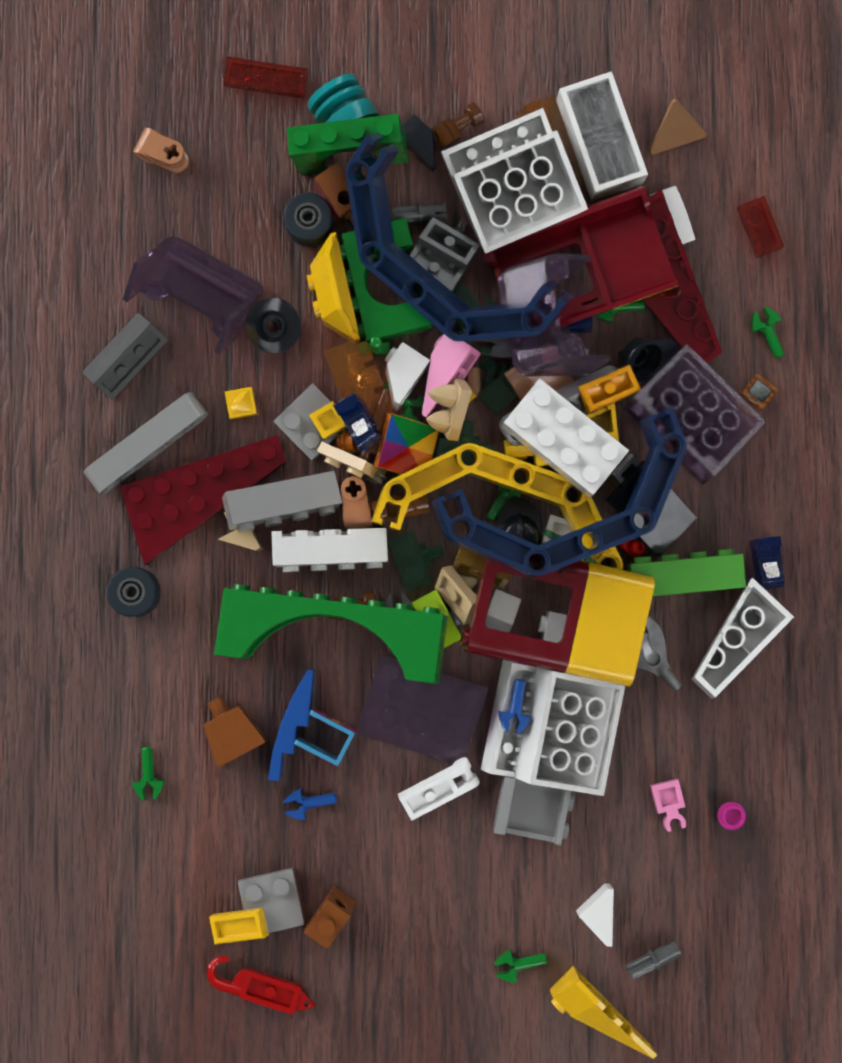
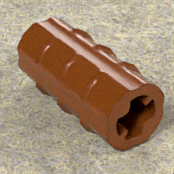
[371,493,430,523]

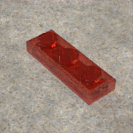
[223,56,309,99]

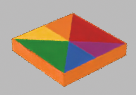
[374,413,439,475]

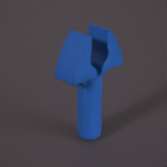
[498,679,531,734]
[283,788,337,820]

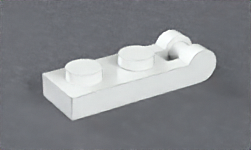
[398,757,480,821]

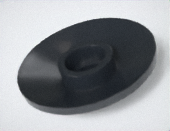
[246,298,301,353]

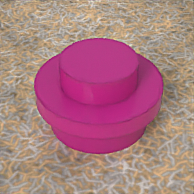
[717,802,746,830]

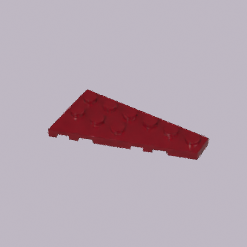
[642,188,722,370]
[119,435,287,565]

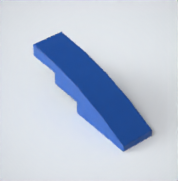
[268,669,315,781]

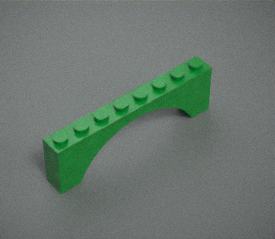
[214,584,448,684]

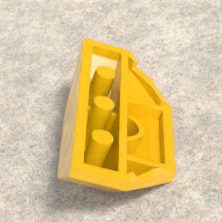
[306,232,361,345]

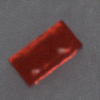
[737,196,784,258]

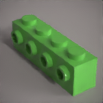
[627,549,746,596]

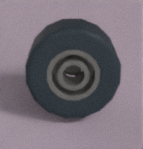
[283,192,334,247]
[107,567,161,617]

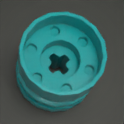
[307,73,380,123]

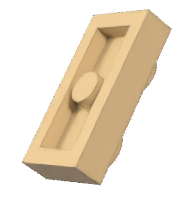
[317,442,378,479]

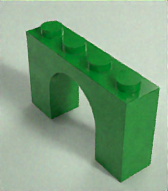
[286,114,408,175]
[339,218,433,342]

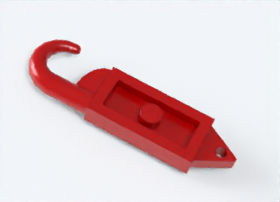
[207,956,315,1015]

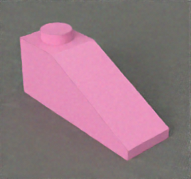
[422,334,481,418]

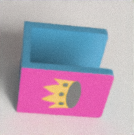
[294,708,356,766]

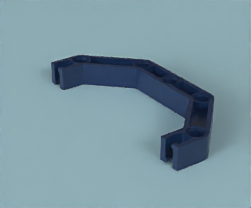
[346,132,574,342]
[431,407,687,578]

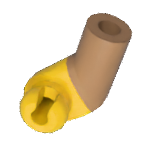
[467,367,481,403]

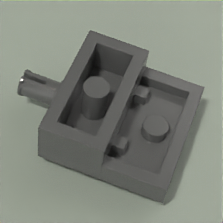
[409,217,480,292]

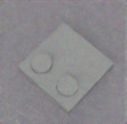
[273,383,352,462]
[238,868,305,933]

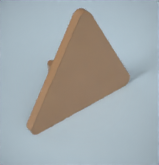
[649,99,707,155]

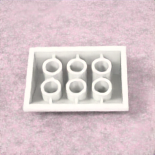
[441,108,588,254]
[481,660,625,796]

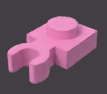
[650,778,686,832]

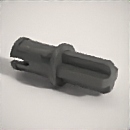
[392,202,446,224]
[625,940,682,979]

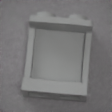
[493,776,575,846]

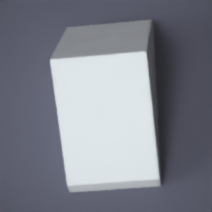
[485,589,521,632]
[576,883,614,947]

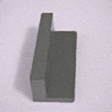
[83,313,168,400]

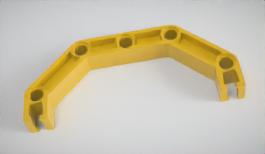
[371,443,623,570]

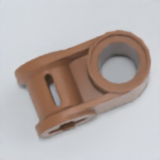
[133,127,189,173]
[341,476,373,530]

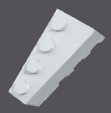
[272,528,388,572]
[691,578,794,699]

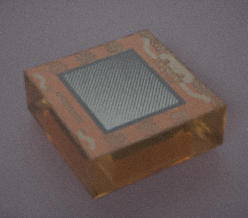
[739,373,779,412]

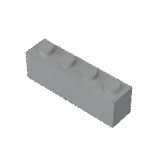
[222,471,342,533]

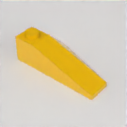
[550,966,657,1059]

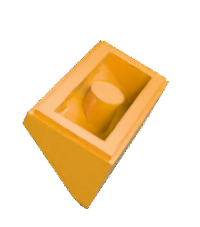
[578,364,641,414]

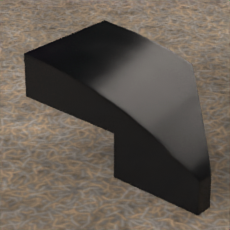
[402,115,437,172]

